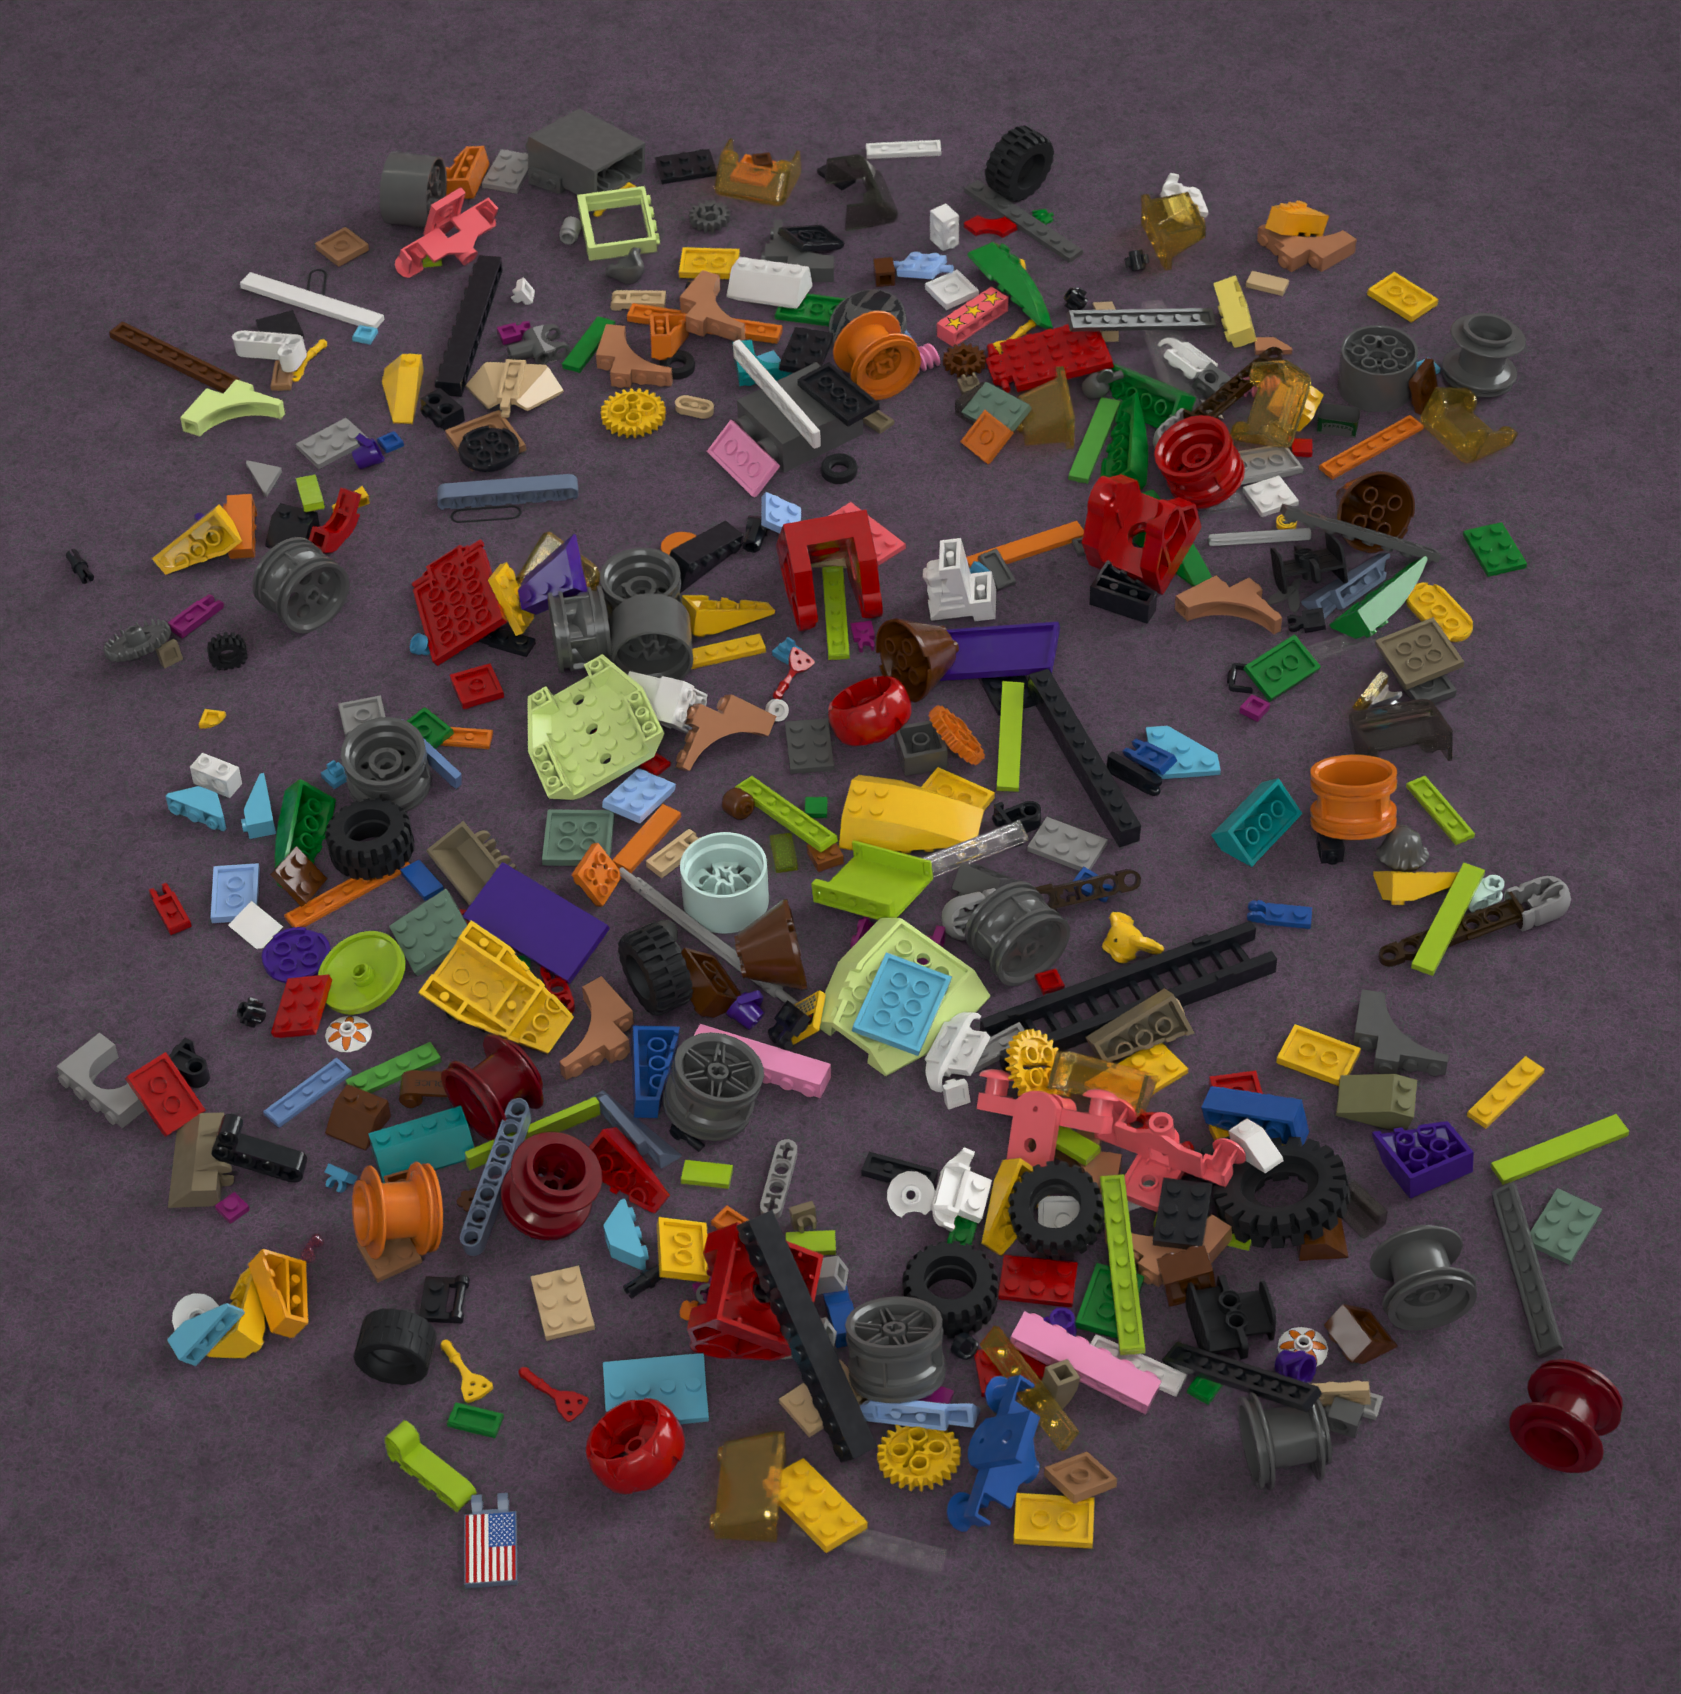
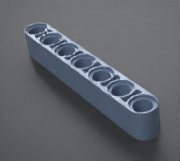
[437,474,579,510]
[460,1098,532,1256]

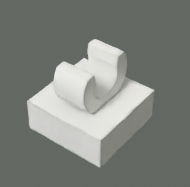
[511,277,535,305]
[942,1078,970,1110]

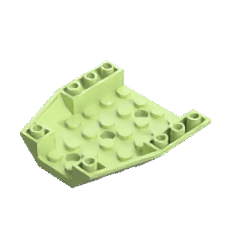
[528,654,664,800]
[820,918,990,1076]

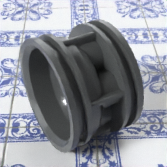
[252,537,349,633]
[547,585,611,673]
[965,881,1070,986]

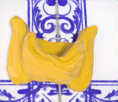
[1102,912,1164,963]

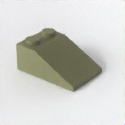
[1336,1074,1417,1131]

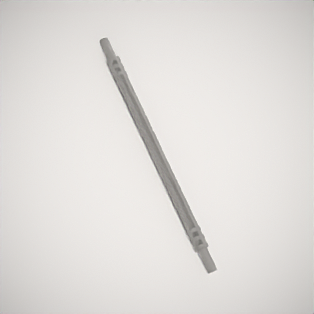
[619,867,798,1004]

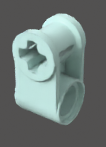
[1468,875,1504,913]

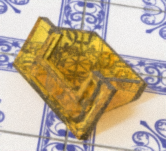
[1141,192,1206,271]
[1017,366,1075,449]

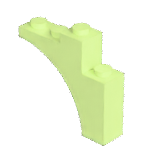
[180,380,285,436]

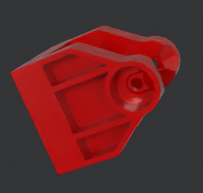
[1082,474,1202,595]
[776,509,883,631]
[687,1222,824,1361]

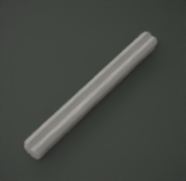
[1208,528,1311,546]

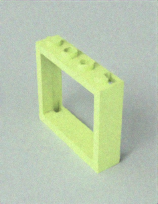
[577,186,660,261]

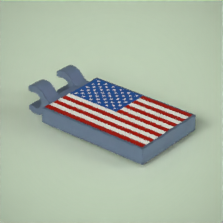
[464,1493,518,1588]

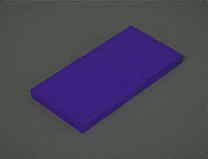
[940,622,1060,681]
[463,862,610,984]

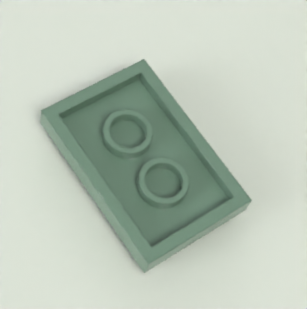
[961,382,1032,432]
[1530,1188,1602,1265]

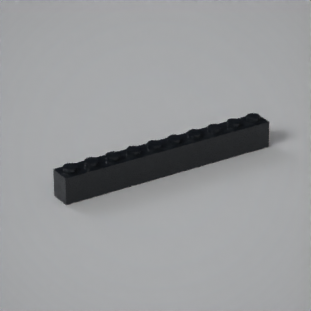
[435,255,503,397]
[1027,669,1141,848]
[736,1210,877,1462]

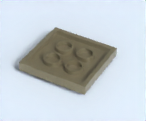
[1375,617,1464,690]

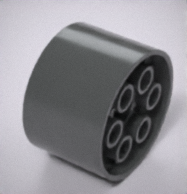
[380,151,447,228]
[1337,325,1418,412]
[609,594,693,680]

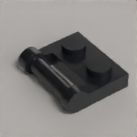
[419,1275,470,1324]

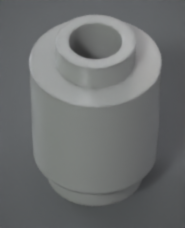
[559,217,582,245]

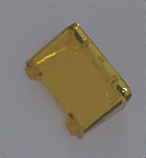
[1230,359,1311,448]
[1421,387,1518,463]
[709,1431,787,1542]

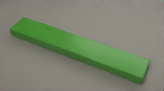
[1068,397,1121,484]

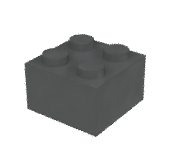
[894,720,948,776]

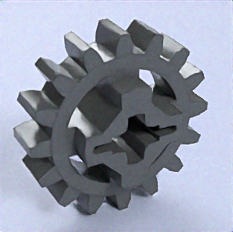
[689,200,730,233]

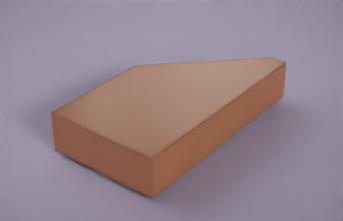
[1254,337,1292,355]

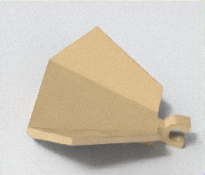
[466,359,564,418]

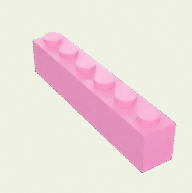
[694,1024,831,1098]
[1009,1311,1161,1414]

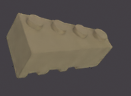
[1085,988,1195,1063]

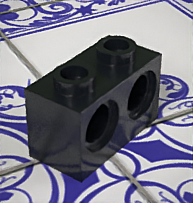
[420,388,465,431]

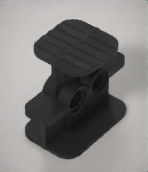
[1270,532,1348,594]
[1186,1274,1276,1359]

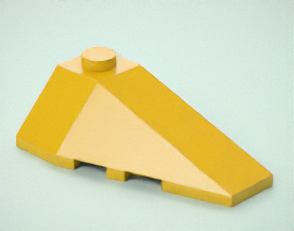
[382,354,424,424]
[152,504,242,575]
[681,595,775,637]
[1373,871,1458,905]
[982,1158,1050,1256]
[207,1268,265,1358]

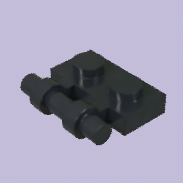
[768,1000,811,1050]

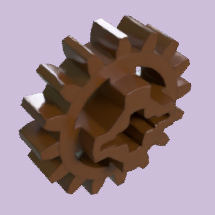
[943,343,986,378]

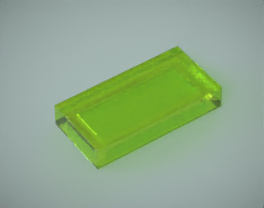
[769,833,798,873]

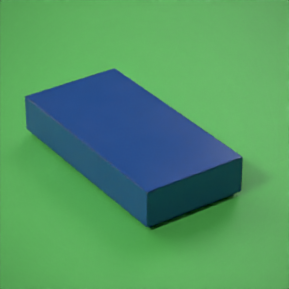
[400,860,444,901]

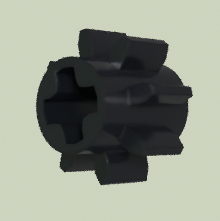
[1124,249,1150,272]
[1064,287,1088,310]
[237,997,266,1028]

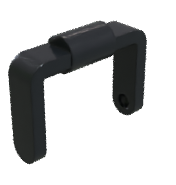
[1227,663,1253,694]

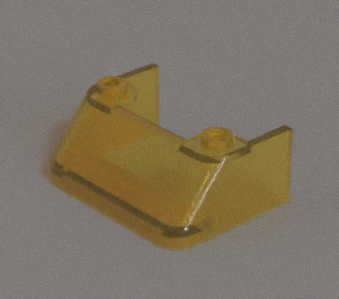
[715,138,801,206]
[1047,1051,1159,1116]

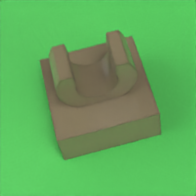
[957,372,981,396]
[155,639,183,668]
[789,1201,817,1233]

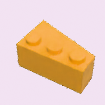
[1265,201,1329,237]
[248,1249,308,1338]

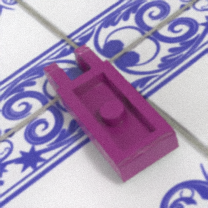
[168,594,224,639]

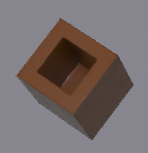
[873,257,895,287]

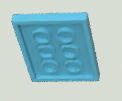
[852,952,952,1056]
[603,1353,709,1424]

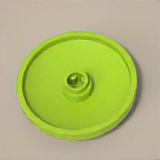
[318,931,405,1015]

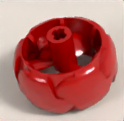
[828,676,912,746]
[586,1398,685,1494]

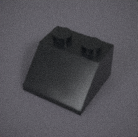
[265,503,320,548]

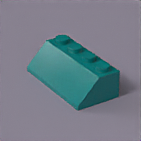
[1211,778,1303,867]
[368,1106,474,1183]

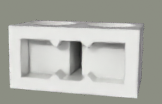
[930,204,959,251]
[190,753,242,798]

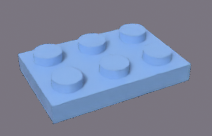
[602,768,676,823]
[211,863,260,923]

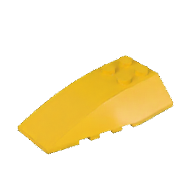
[839,775,984,854]
[418,920,574,1054]

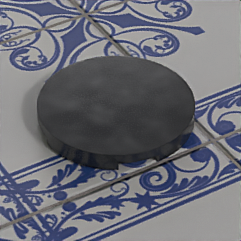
[458,426,519,472]

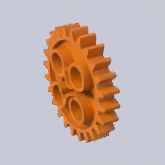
[928,705,985,766]

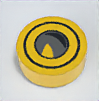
[1276,514,1297,530]

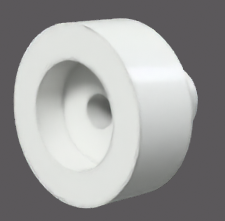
[765,699,789,721]

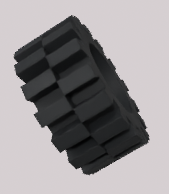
[207,632,248,671]

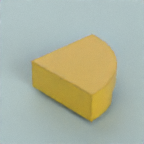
[198,709,226,729]

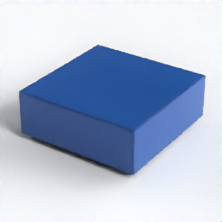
[377,431,404,453]

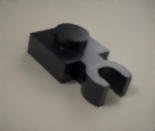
[1287,607,1326,633]

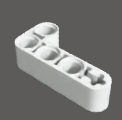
[232,331,307,372]

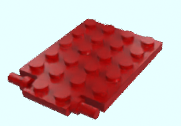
[986,324,1114,393]
[412,539,507,666]

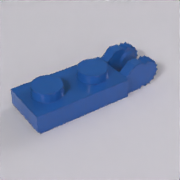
[1123,739,1177,775]
[1247,900,1312,929]

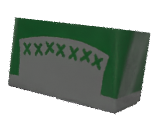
[1317,403,1361,438]

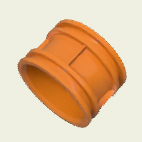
[1310,755,1397,840]

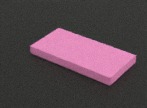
[707,420,780,497]

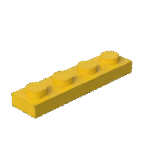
[691,633,766,669]
[1467,1056,1545,1129]

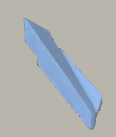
[859,1399,981,1431]

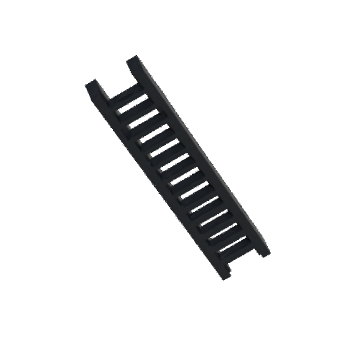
[980,921,1277,1072]

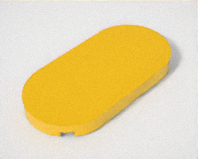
[1406,582,1473,642]

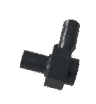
[669,1123,705,1152]

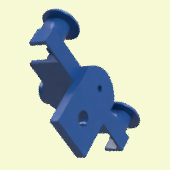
[947,1375,1040,1532]

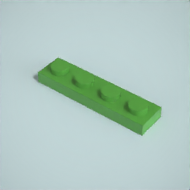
[345,1042,441,1093]

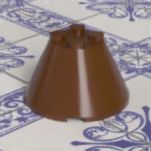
[1336,471,1415,553]
[876,618,959,703]
[734,899,808,990]

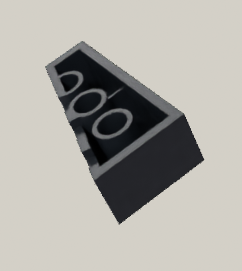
[670,520,744,593]

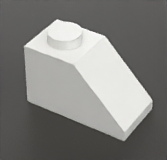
[1229,1118,1283,1173]

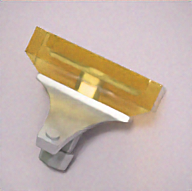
[1352,670,1402,713]

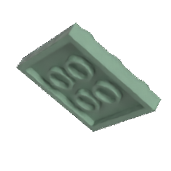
[542,809,615,866]
[389,889,468,976]

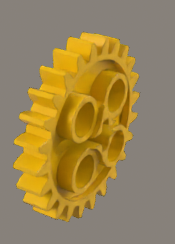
[601,388,666,438]
[1005,1029,1066,1096]
[877,1425,961,1492]

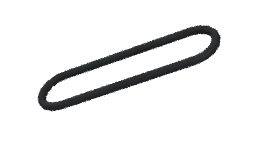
[306,269,327,312]
[450,505,522,523]

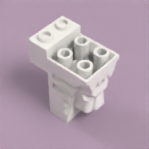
[923,538,996,621]
[628,671,708,733]

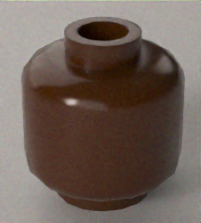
[722,788,754,820]

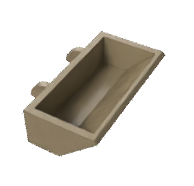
[426,821,517,906]
[168,1112,234,1208]

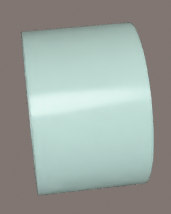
[680,832,769,933]

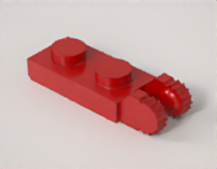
[148,883,192,935]

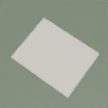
[228,901,283,949]

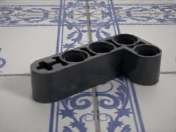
[211,1114,307,1183]

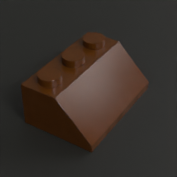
[681,948,742,1018]

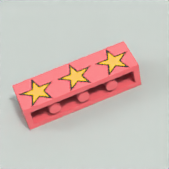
[937,287,1008,347]

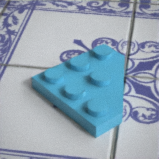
[1145,726,1221,779]

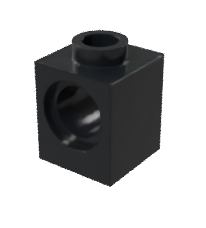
[1316,833,1345,865]

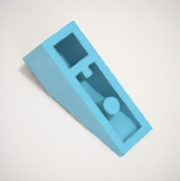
[241,773,276,839]
[167,1303,245,1366]

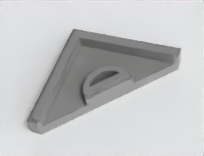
[246,461,282,497]

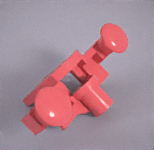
[395,188,498,278]
[977,1069,1119,1167]
[1094,1098,1246,1212]

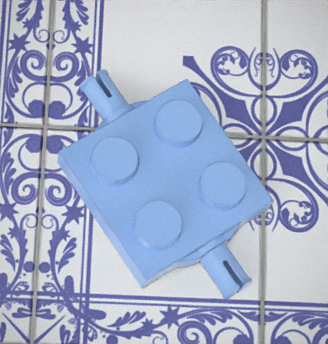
[893,252,954,279]

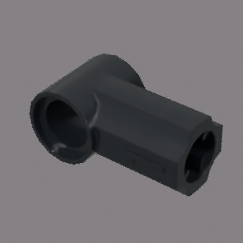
[742,515,770,553]

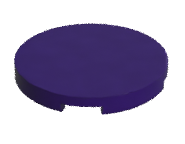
[262,927,331,983]

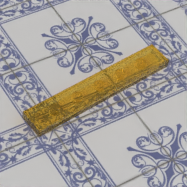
[980,1326,1080,1451]

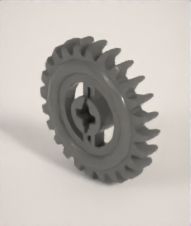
[103,619,171,662]

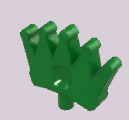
[1032,209,1054,225]

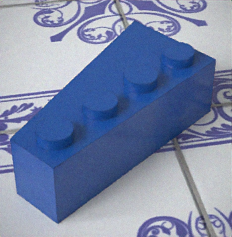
[631,1026,680,1118]
[1201,1086,1309,1146]

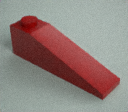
[589,1127,670,1214]

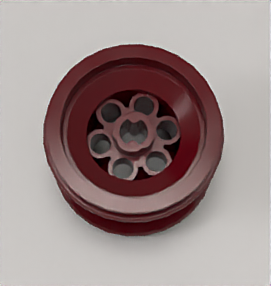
[441,1034,544,1140]
[501,1132,602,1241]
[1509,1359,1623,1473]

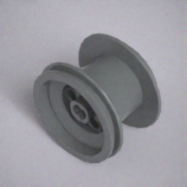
[1442,313,1526,397]
[1370,1225,1477,1331]
[1237,1392,1332,1491]

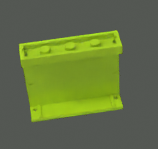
[811,840,933,920]

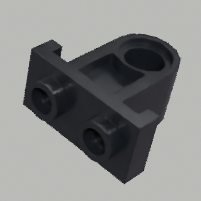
[992,801,1041,847]
[169,1038,210,1088]

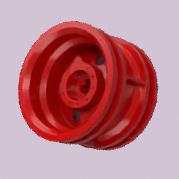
[1154,415,1245,509]

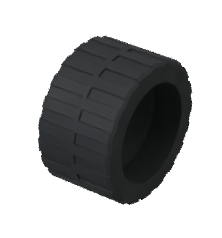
[353,1308,437,1385]

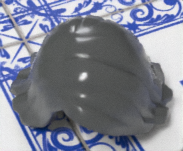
[605,247,645,285]
[1376,824,1429,871]

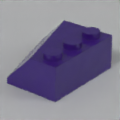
[518,534,587,615]
[1372,1121,1474,1198]

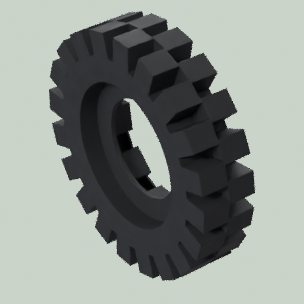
[1213,1137,1350,1249]

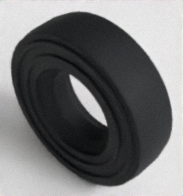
[660,350,695,380]
[821,453,858,484]

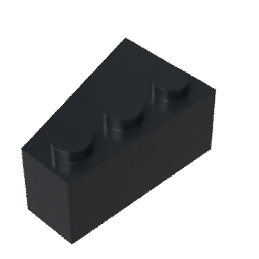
[1089,560,1157,624]

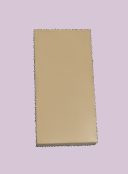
[1246,271,1289,296]

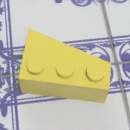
[1213,275,1257,348]

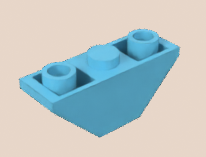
[166,786,226,831]
[603,1199,649,1270]

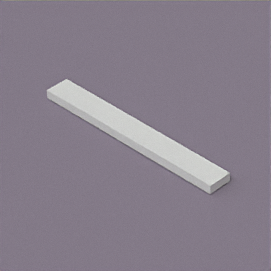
[240,272,384,328]
[733,340,821,449]

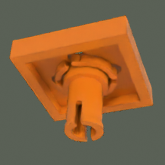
[571,843,621,907]

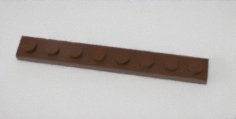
[109,321,240,393]

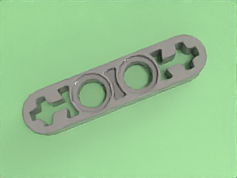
[760,1139,798,1219]

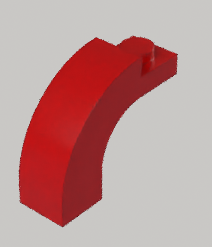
[309,488,362,553]

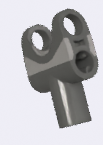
[507,324,570,365]

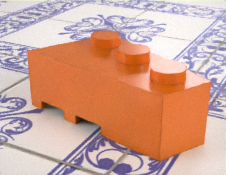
[446,146,490,199]
[649,314,689,360]
[223,494,257,559]

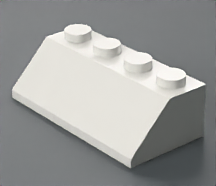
[727,257,813,309]

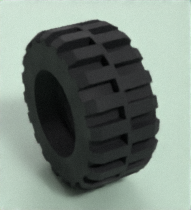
[985,126,1054,202]
[325,798,415,880]
[618,923,693,1016]
[1008,1161,1105,1261]
[903,1241,998,1339]

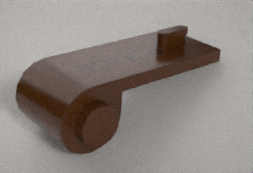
[399,1070,448,1108]

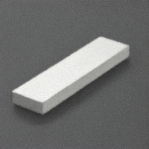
[866,140,941,159]
[1090,1334,1187,1397]

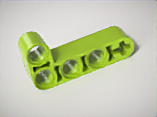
[384,1420,477,1512]

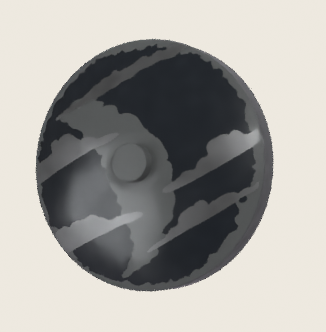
[829,289,907,344]

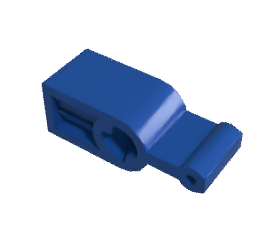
[822,1285,854,1348]

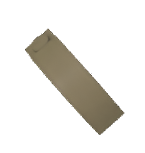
[995,1359,1080,1425]

